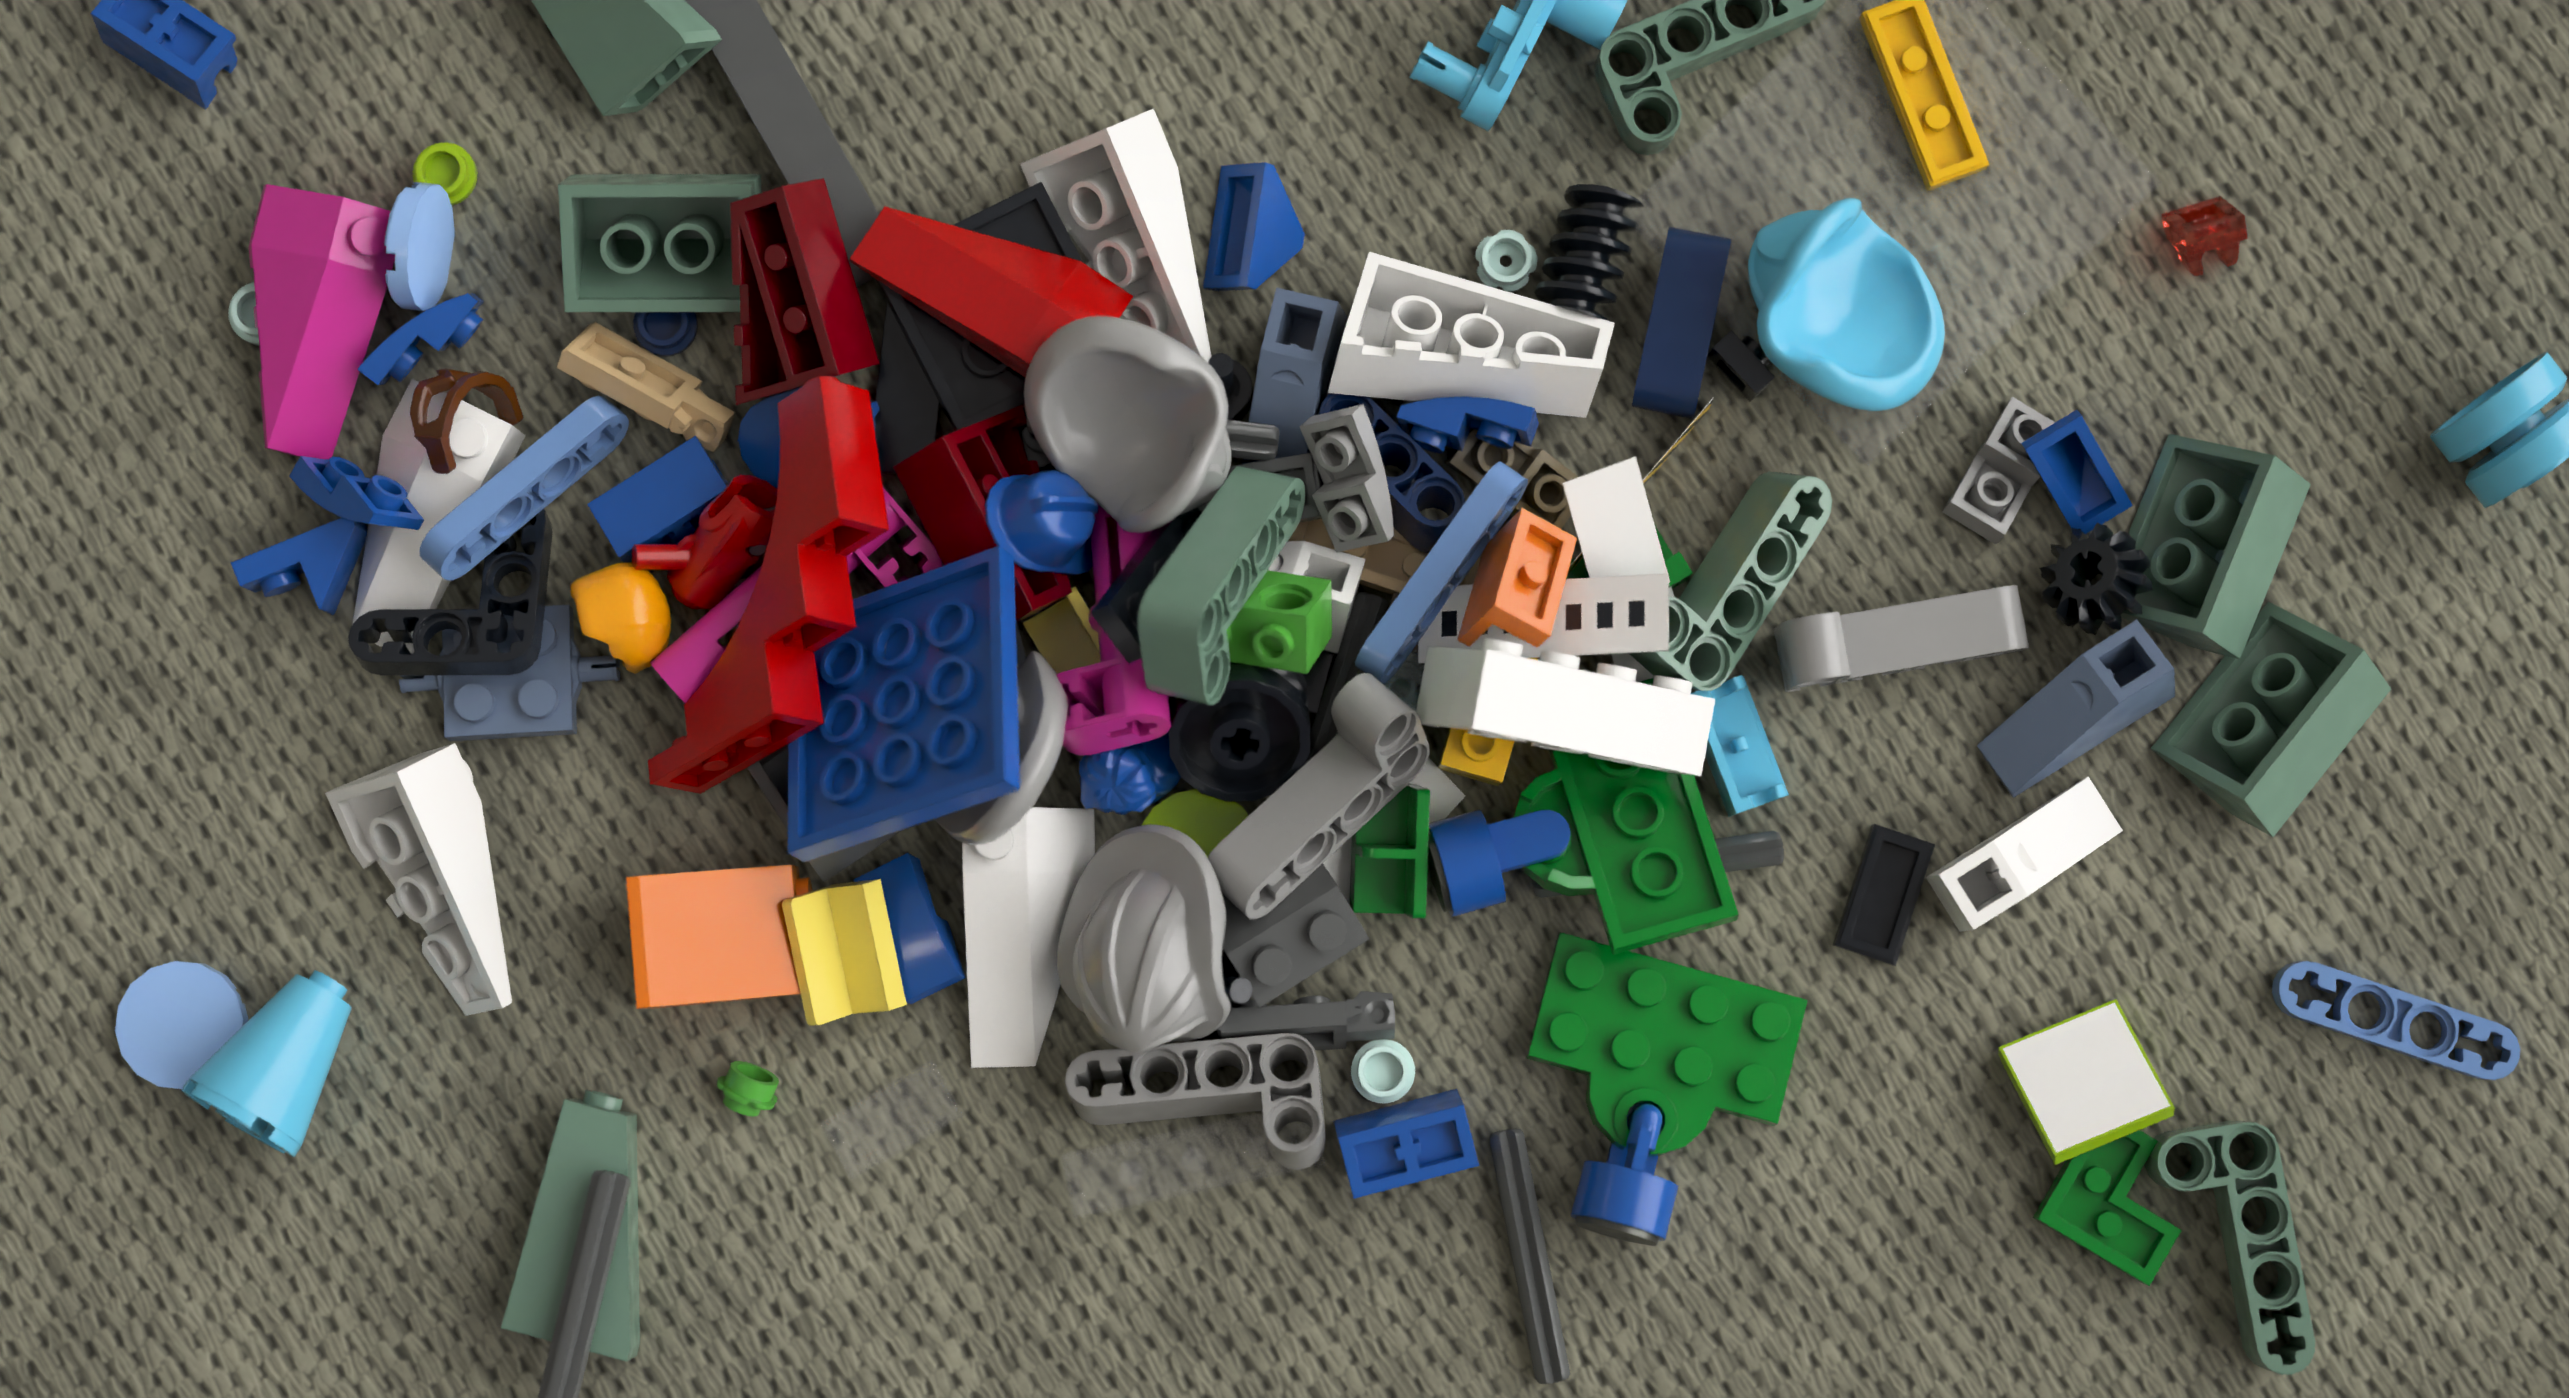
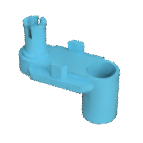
[1409,0,1627,131]

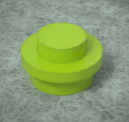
[412,142,477,206]

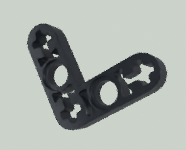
[348,509,552,675]

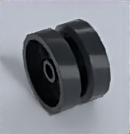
[1168,662,1310,802]

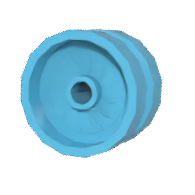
[2430,351,2569,508]

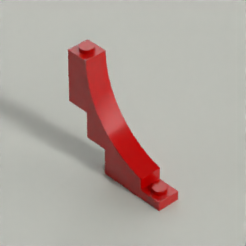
[647,376,889,794]

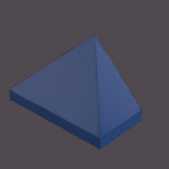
[1203,162,1305,291]
[2021,410,2133,534]

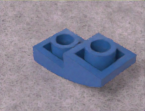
[358,293,484,385]
[1397,397,1539,454]
[289,456,424,530]
[853,853,965,1004]

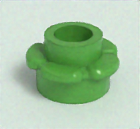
[717,1061,779,1117]

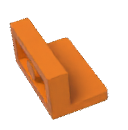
[1457,508,1577,648]

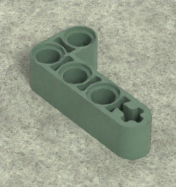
[1595,0,1826,155]
[1138,466,1305,705]
[1628,471,1832,691]
[2144,1121,2315,1375]

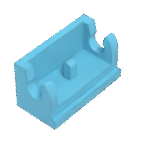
[1691,675,1789,817]

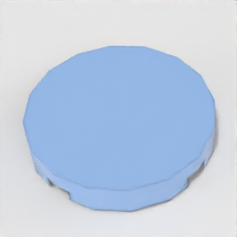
[384,182,455,311]
[115,961,249,1089]

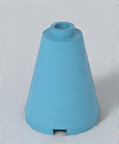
[181,970,352,1158]

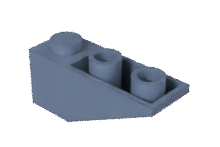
[1242,288,1347,464]
[1977,620,2175,798]

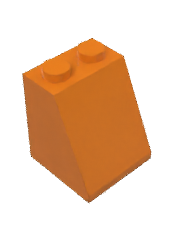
[626,865,813,1009]

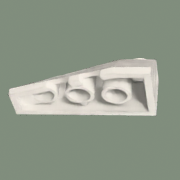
[1020,109,1211,362]
[325,743,512,1016]
[962,807,1095,1068]

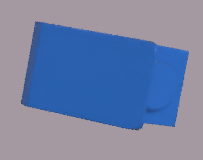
[231,518,367,615]

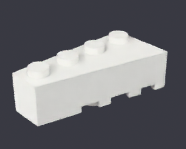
[1328,252,1615,418]
[1416,638,1715,776]

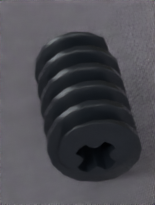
[1535,184,1644,321]

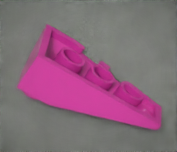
[249,184,395,460]

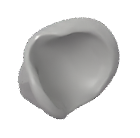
[1024,316,1232,533]
[935,651,1068,845]
[1057,824,1231,1053]

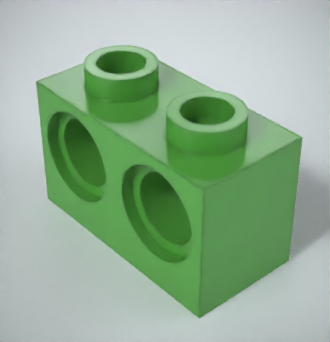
[1227,570,1332,674]

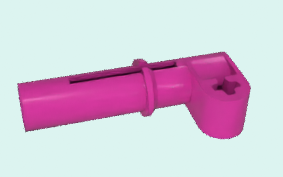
[650,488,942,703]
[1056,504,1171,756]

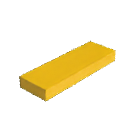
[1859,0,1990,191]

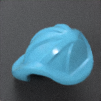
[1748,198,1945,411]

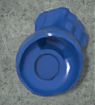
[1079,732,1181,815]

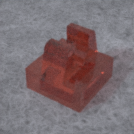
[2161,196,2248,276]

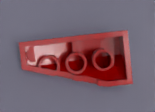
[849,206,1133,378]

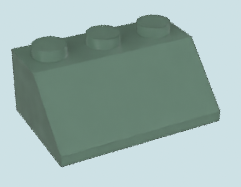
[558,174,762,312]
[2121,434,2311,659]
[2151,602,2391,837]

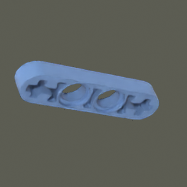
[419,395,629,580]
[1355,461,1528,684]
[2272,961,2520,1080]

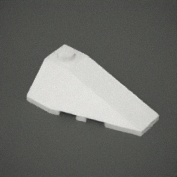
[352,379,526,654]

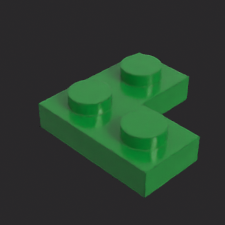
[2033,1130,2182,1286]

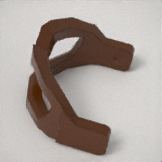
[409,369,523,474]

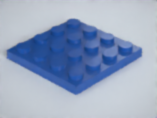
[788,546,1020,862]

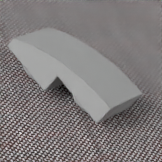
[1942,397,2055,545]
[1300,404,1394,552]

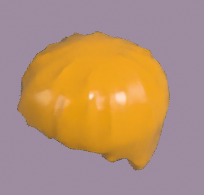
[570,562,671,674]

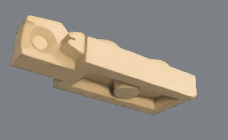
[557,322,735,452]

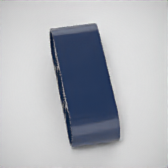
[1631,226,1732,419]
[1319,393,1465,553]

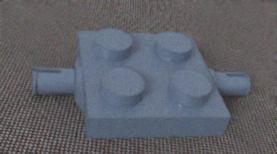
[399,605,620,741]

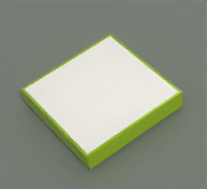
[1998,999,2175,1165]

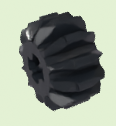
[2040,523,2153,635]

